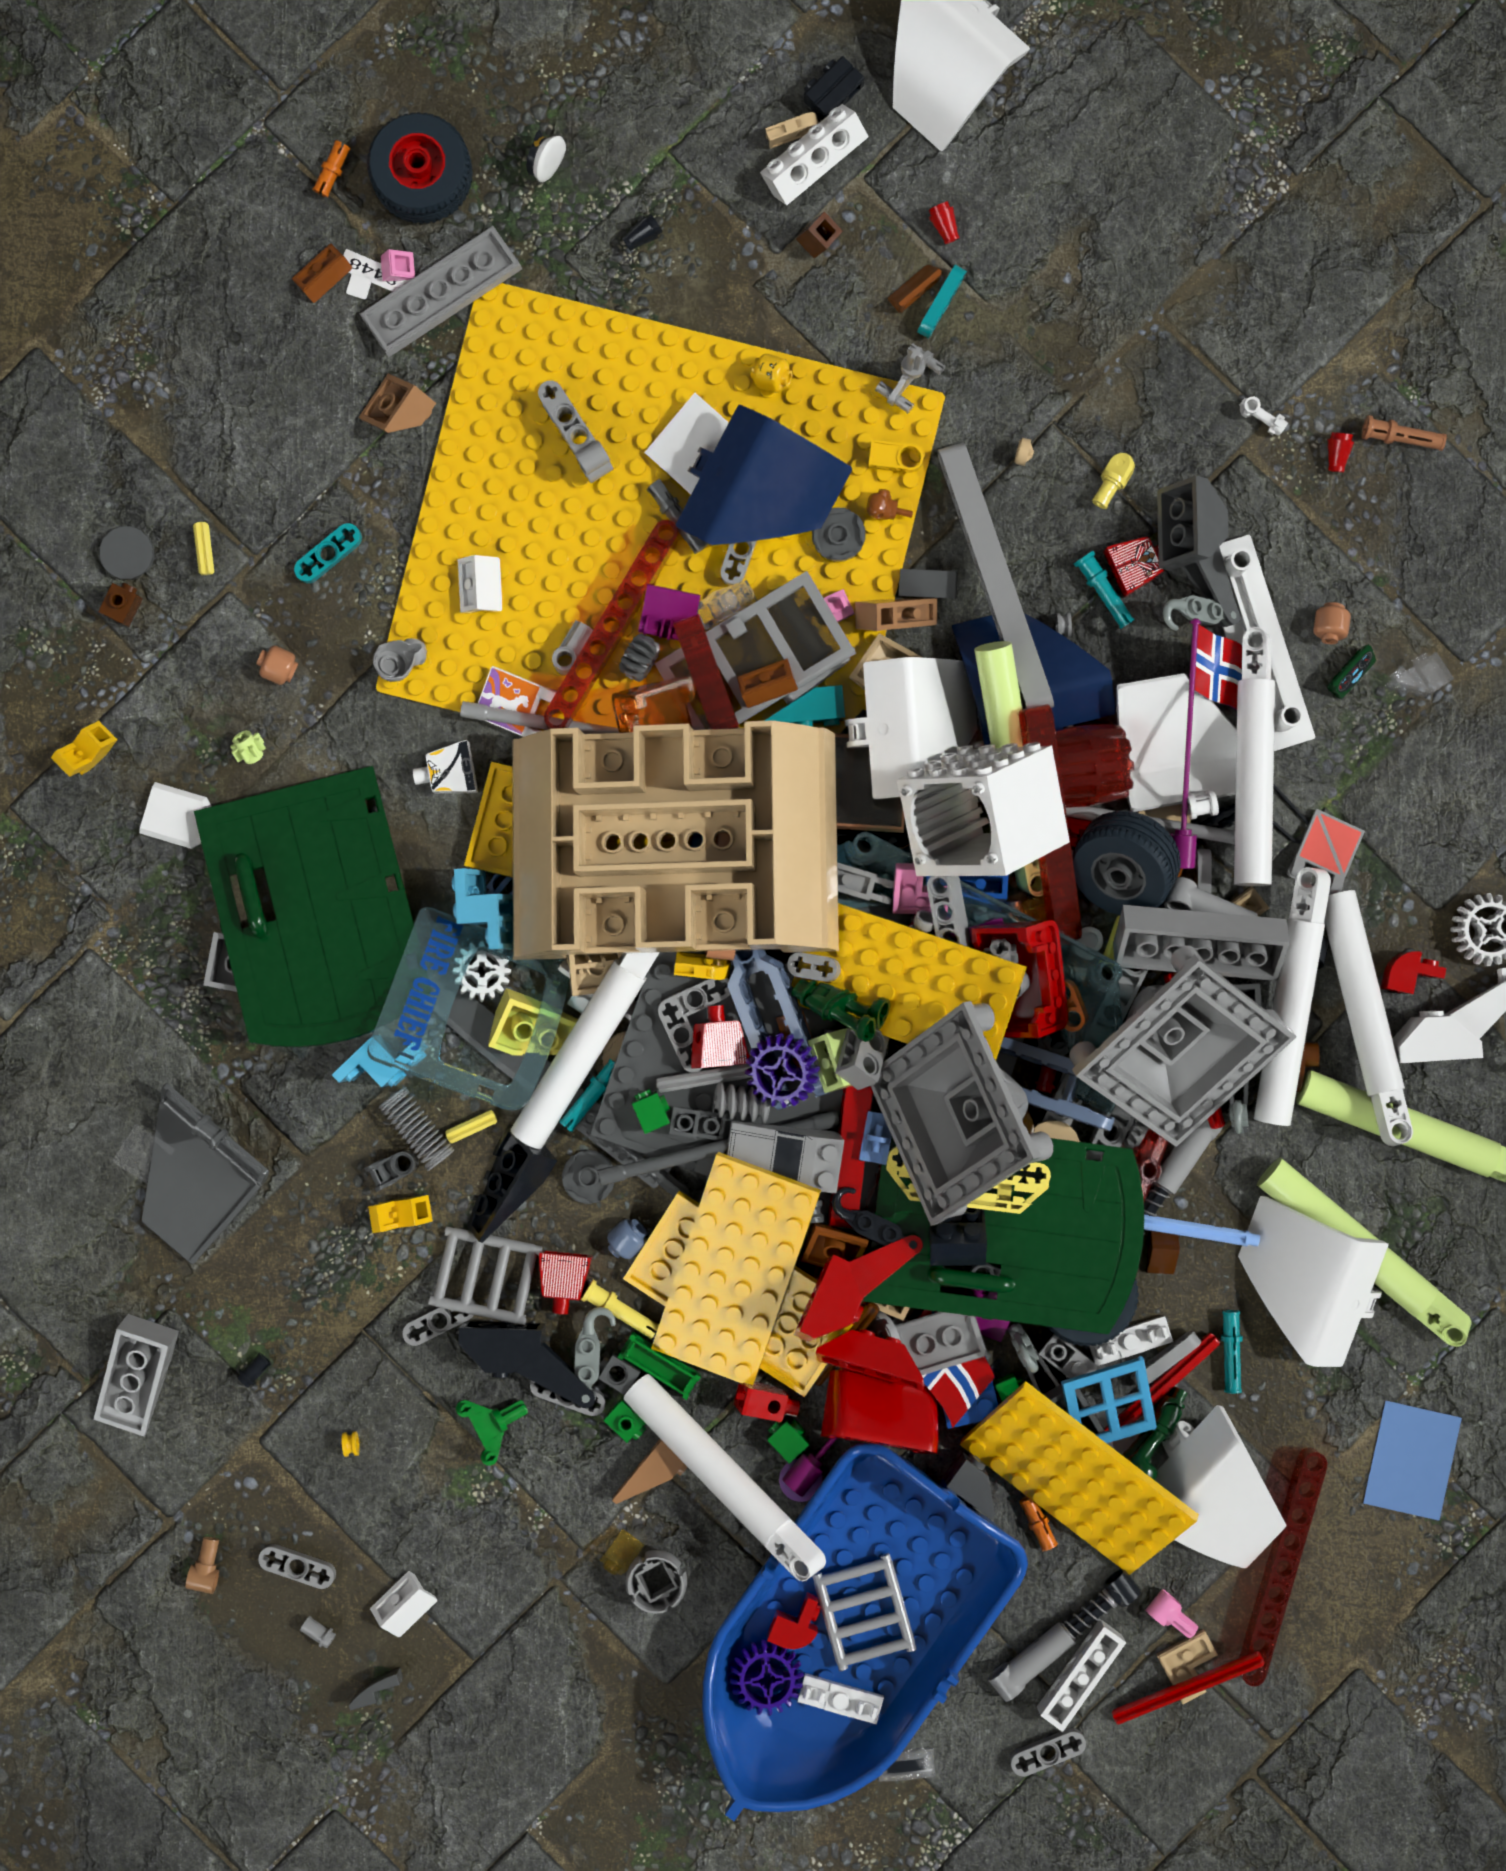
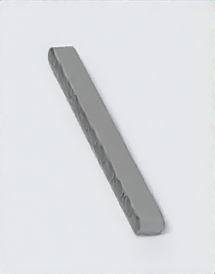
[937,442,1054,715]

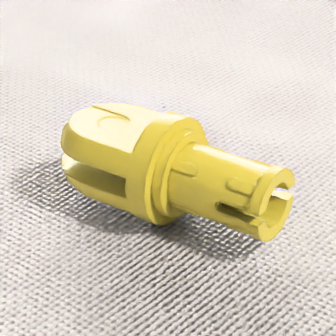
[1092,452,1135,510]

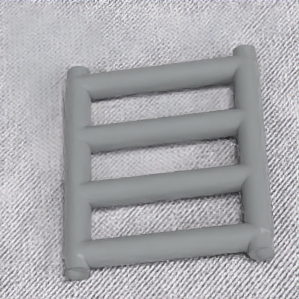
[428,1226,543,1325]
[812,1553,916,1671]

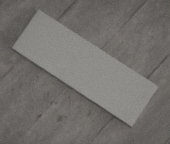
[360,226,522,358]

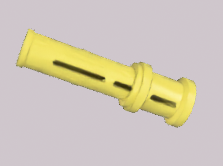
[580,1279,659,1340]

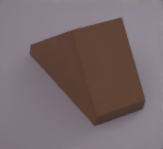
[1146,1230,1180,1274]

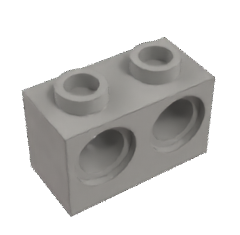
[835,1028,889,1090]

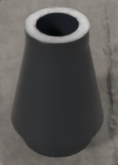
[622,214,663,251]

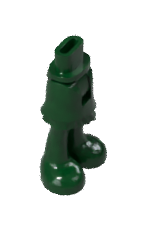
[791,979,890,1042]
[1122,1387,1188,1480]

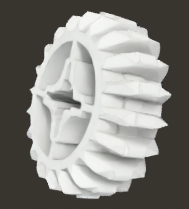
[1450,893,1506,966]

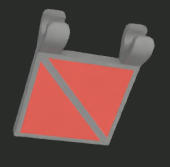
[1287,809,1365,895]

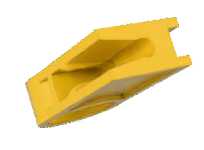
[868,439,924,473]
[674,952,731,980]

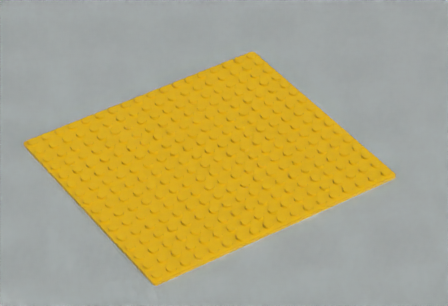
[376,283,945,804]

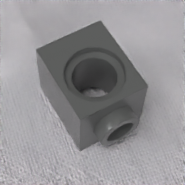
[598,1352,641,1395]

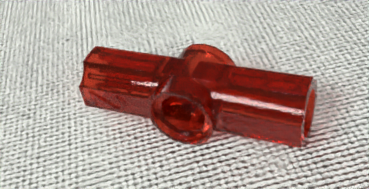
[1135,1128,1169,1202]

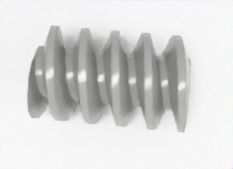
[712,1082,771,1124]

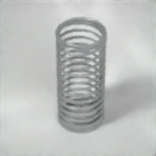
[379,1087,455,1171]

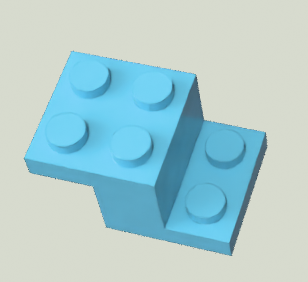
[452,868,513,950]
[332,1036,428,1088]

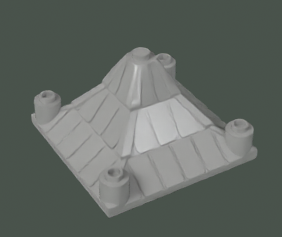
[1069,946,1297,1147]
[871,1001,1053,1226]

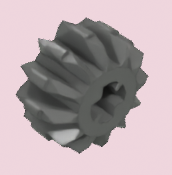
[619,634,660,682]

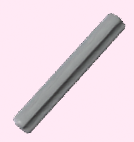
[656,1064,753,1093]

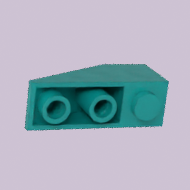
[764,685,845,727]

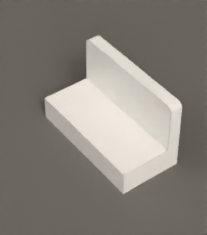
[458,555,502,613]
[370,1571,437,1637]

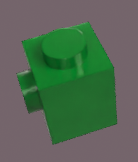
[631,1089,670,1134]
[603,1397,646,1443]
[767,1417,809,1464]

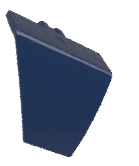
[676,404,852,545]
[952,613,1116,746]

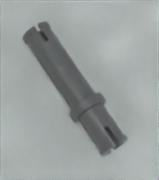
[646,479,708,554]

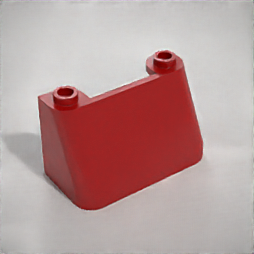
[971,920,1068,1038]
[821,1367,938,1454]

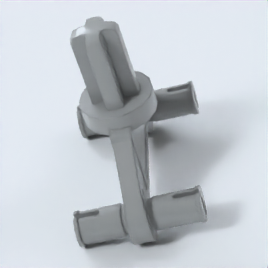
[875,343,946,414]

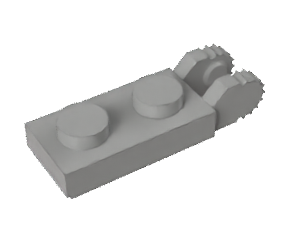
[837,863,894,905]

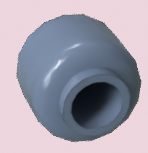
[607,1219,648,1259]

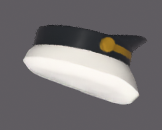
[526,130,566,182]

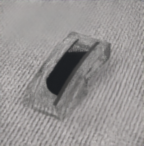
[877,1746,935,1782]

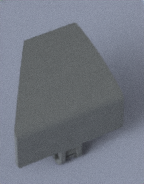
[142,1083,269,1265]

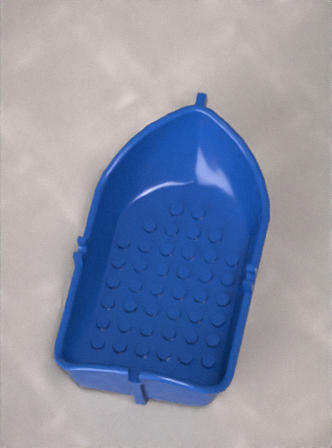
[702,1443,1028,1821]

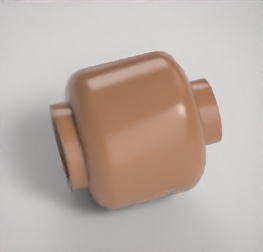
[1313,602,1351,645]
[256,645,299,685]

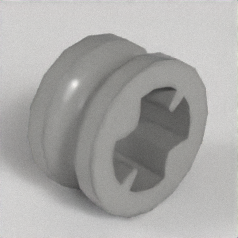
[1055,613,1072,637]

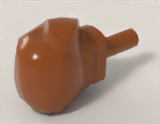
[867,489,913,520]

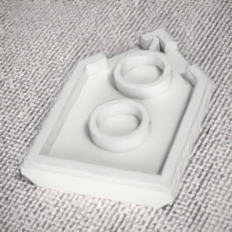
[140,782,212,849]

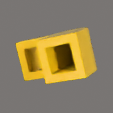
[51,721,117,777]
[368,1195,433,1233]

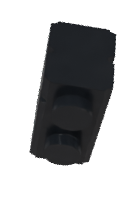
[804,56,865,120]

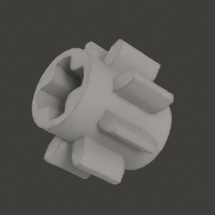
[984,938,1018,963]

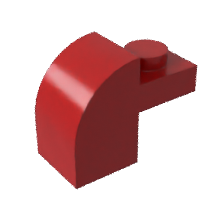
[1380,951,1447,994]
[767,1592,821,1649]

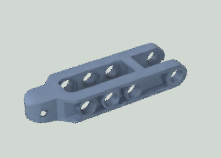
[727,950,829,1110]
[999,1037,1115,1131]

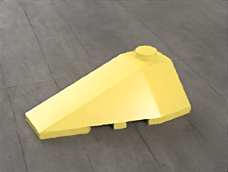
[488,988,578,1057]

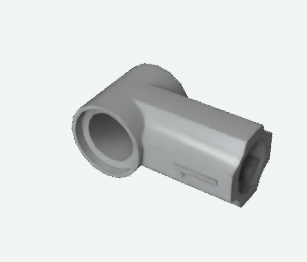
[552,620,596,676]

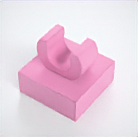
[824,589,855,622]

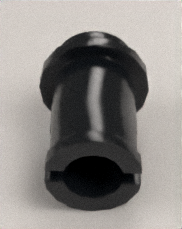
[237,1352,272,1388]

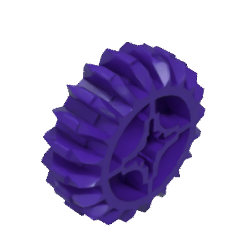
[745,1033,820,1108]
[730,1639,804,1716]

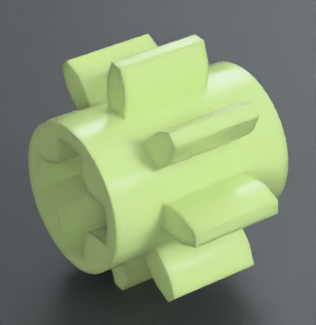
[230,730,266,764]

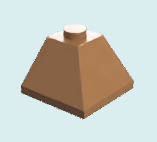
[358,373,436,433]

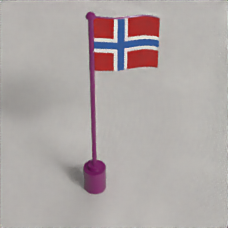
[1170,618,1242,869]
[782,1311,995,1497]

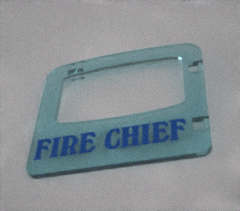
[367,907,569,1111]

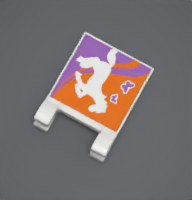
[478,666,561,737]

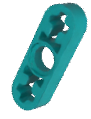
[917,264,967,339]
[294,523,362,584]

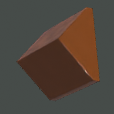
[801,1223,868,1267]

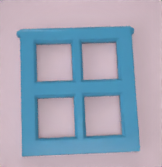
[1061,1356,1157,1443]

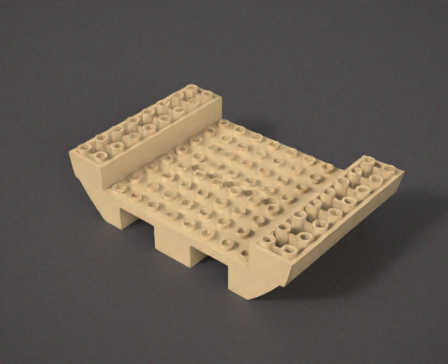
[512,721,839,960]

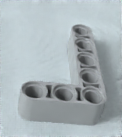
[927,876,1030,999]

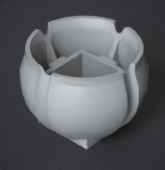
[625,1549,687,1614]

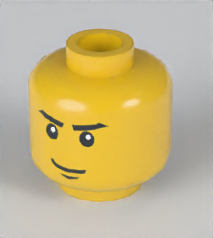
[750,354,792,393]

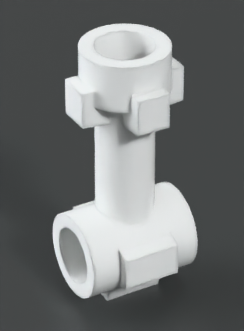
[1239,396,1288,436]

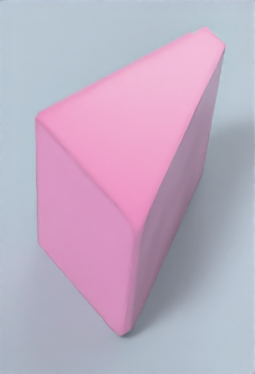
[381,249,415,281]

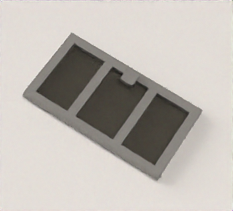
[655,571,856,730]

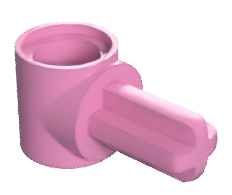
[1145,1589,1198,1638]

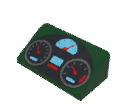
[1326,644,1376,699]

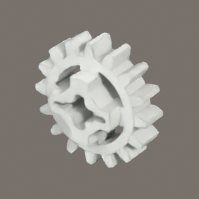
[452,942,511,1002]

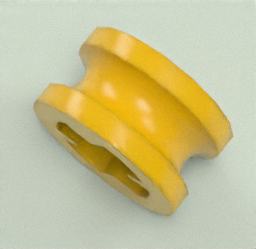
[342,1431,360,1457]

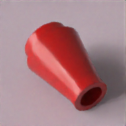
[928,201,960,245]
[1327,432,1354,473]

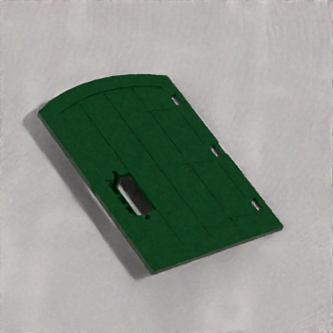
[194,766,432,1048]
[864,1136,1144,1335]

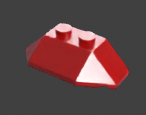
[816,1329,924,1391]

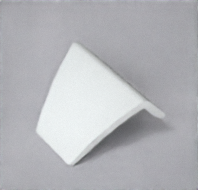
[893,0,1030,151]
[845,657,977,799]

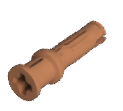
[1362,415,1447,451]

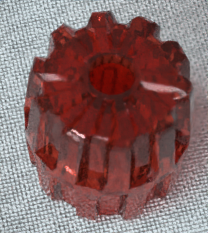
[1040,724,1135,808]

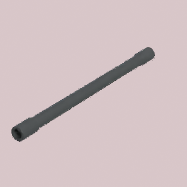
[597,1110,840,1186]

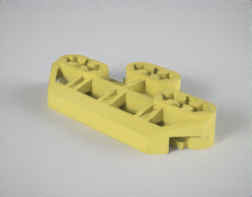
[886,1146,1051,1214]

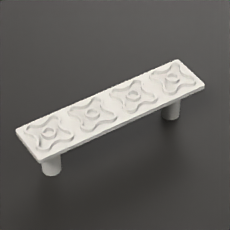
[1220,535,1315,751]

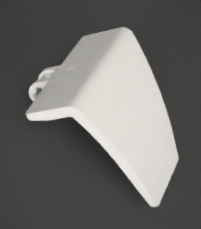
[1117,673,1237,820]
[1238,1196,1388,1367]
[1155,1405,1287,1568]

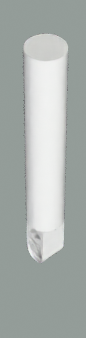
[1234,627,1275,886]
[1254,867,1331,1126]
[1324,890,1413,1146]
[511,952,660,1149]
[623,1374,826,1581]

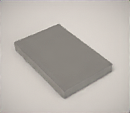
[895,1312,988,1375]

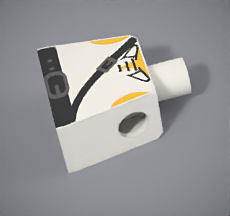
[413,740,479,794]

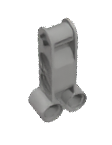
[538,381,614,483]

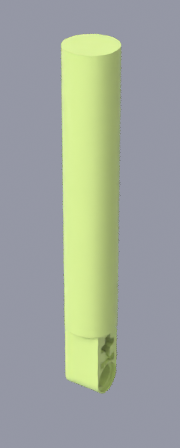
[974,641,1050,896]
[1296,1070,1506,1183]
[1257,1158,1471,1347]

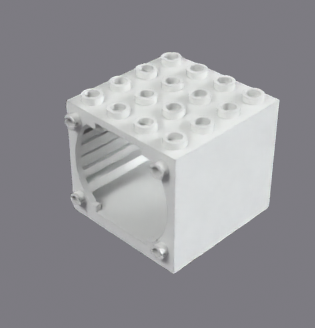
[897,742,1070,876]

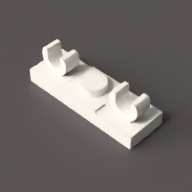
[1089,1315,1173,1366]
[798,1673,884,1724]

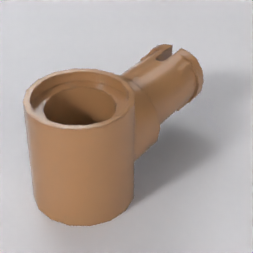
[185,1537,219,1594]

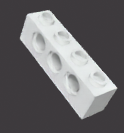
[760,104,868,205]
[1037,1619,1126,1732]

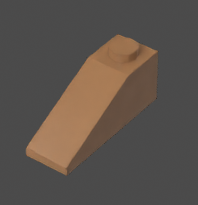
[855,598,937,631]
[612,1439,688,1504]

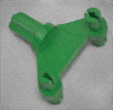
[455,1400,528,1466]

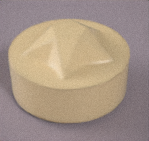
[1014,438,1034,466]

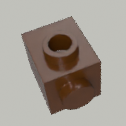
[796,211,843,258]
[98,583,143,627]

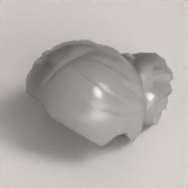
[373,638,427,682]

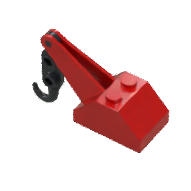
[794,1187,923,1342]

